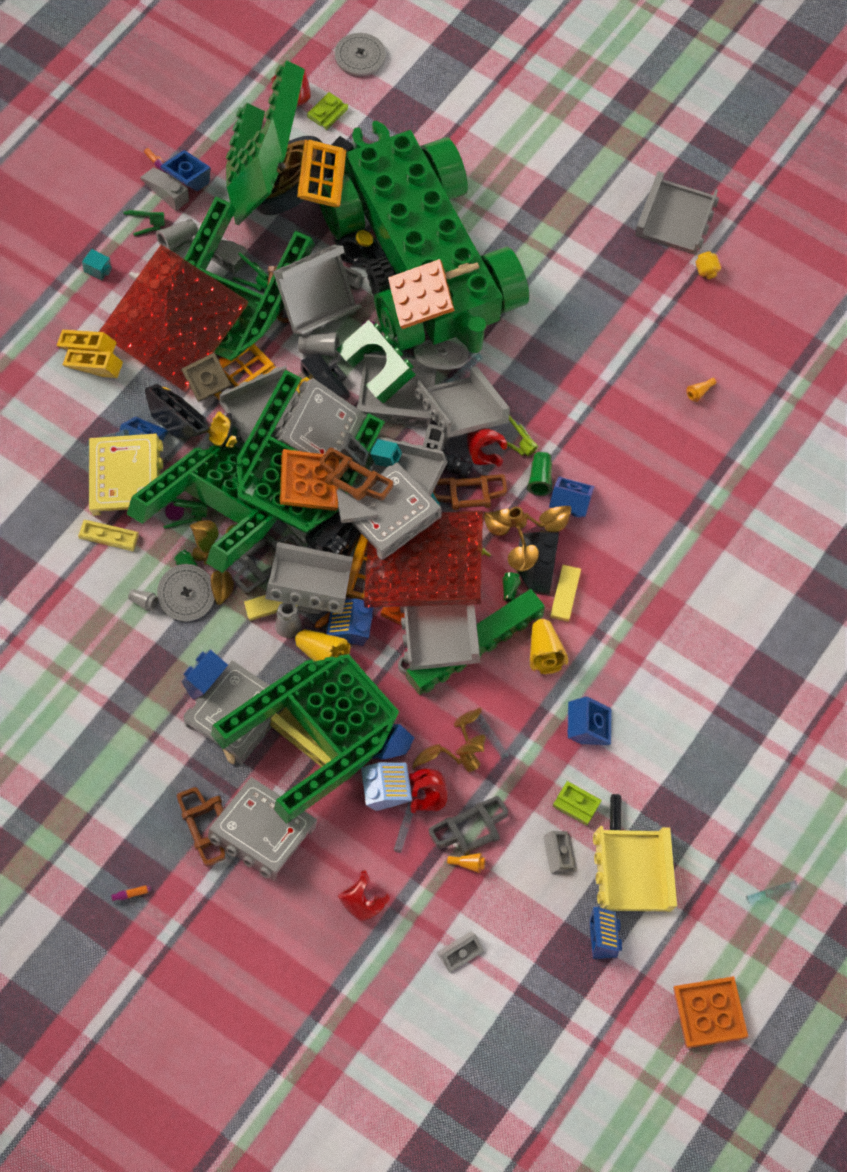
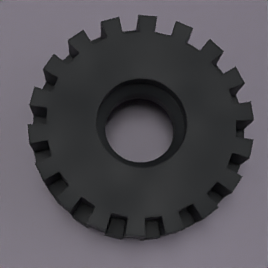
[365,257,394,297]

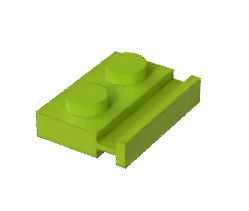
[307,92,348,131]
[552,781,602,826]

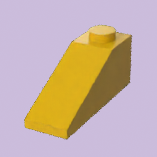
[56,329,117,353]
[62,348,123,378]

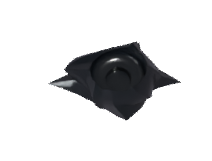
[333,231,377,266]

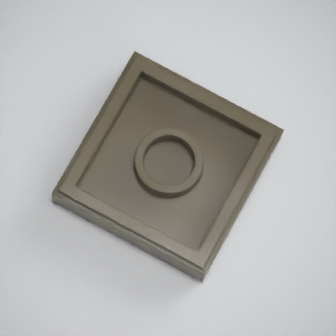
[181,353,231,403]

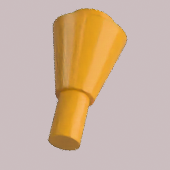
[686,378,716,402]
[447,853,485,873]

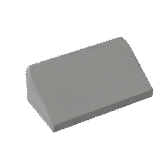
[544,831,575,873]
[437,932,484,972]

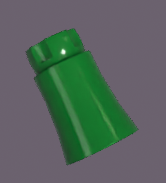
[527,452,553,496]

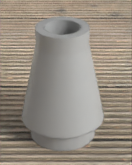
[128,589,158,611]

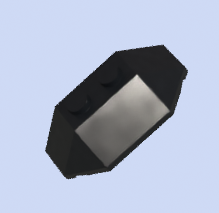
[145,384,210,439]
[516,526,559,595]

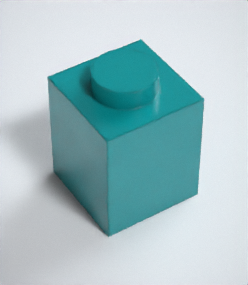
[82,249,112,281]
[370,439,402,467]

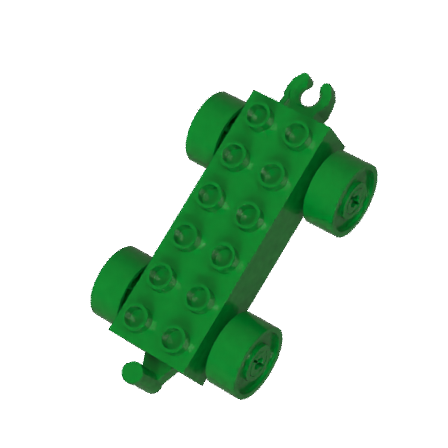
[317,121,529,353]

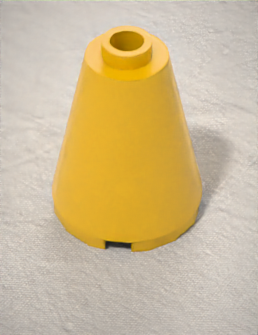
[529,619,568,674]
[295,629,351,661]

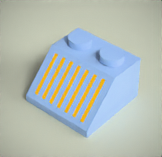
[361,762,412,811]

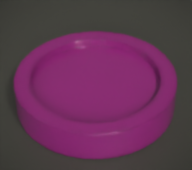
[165,502,184,521]

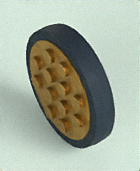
[256,136,332,215]

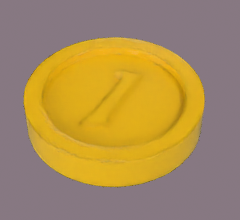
[356,230,373,247]

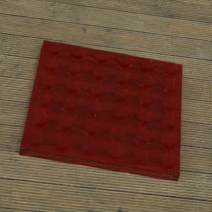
[99,244,249,392]
[364,511,483,608]

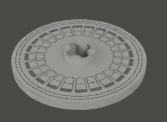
[335,33,386,76]
[414,340,469,370]
[157,564,215,622]

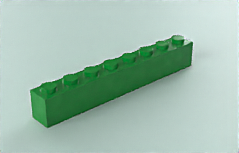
[406,589,545,695]

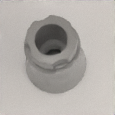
[156,219,198,254]
[298,332,340,358]
[275,602,302,638]

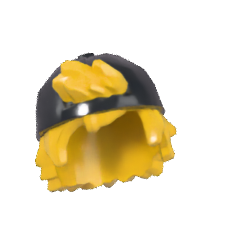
[208,411,241,449]

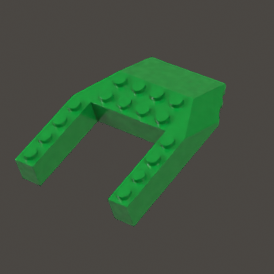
[226,60,305,226]
[167,196,315,361]
[237,369,385,533]
[127,445,277,573]
[211,654,399,824]

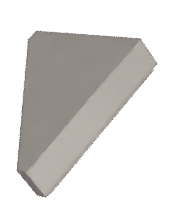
[337,489,377,523]

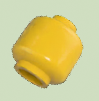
[695,251,721,279]

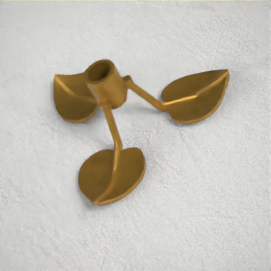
[484,506,571,572]
[190,520,237,605]
[412,707,486,773]

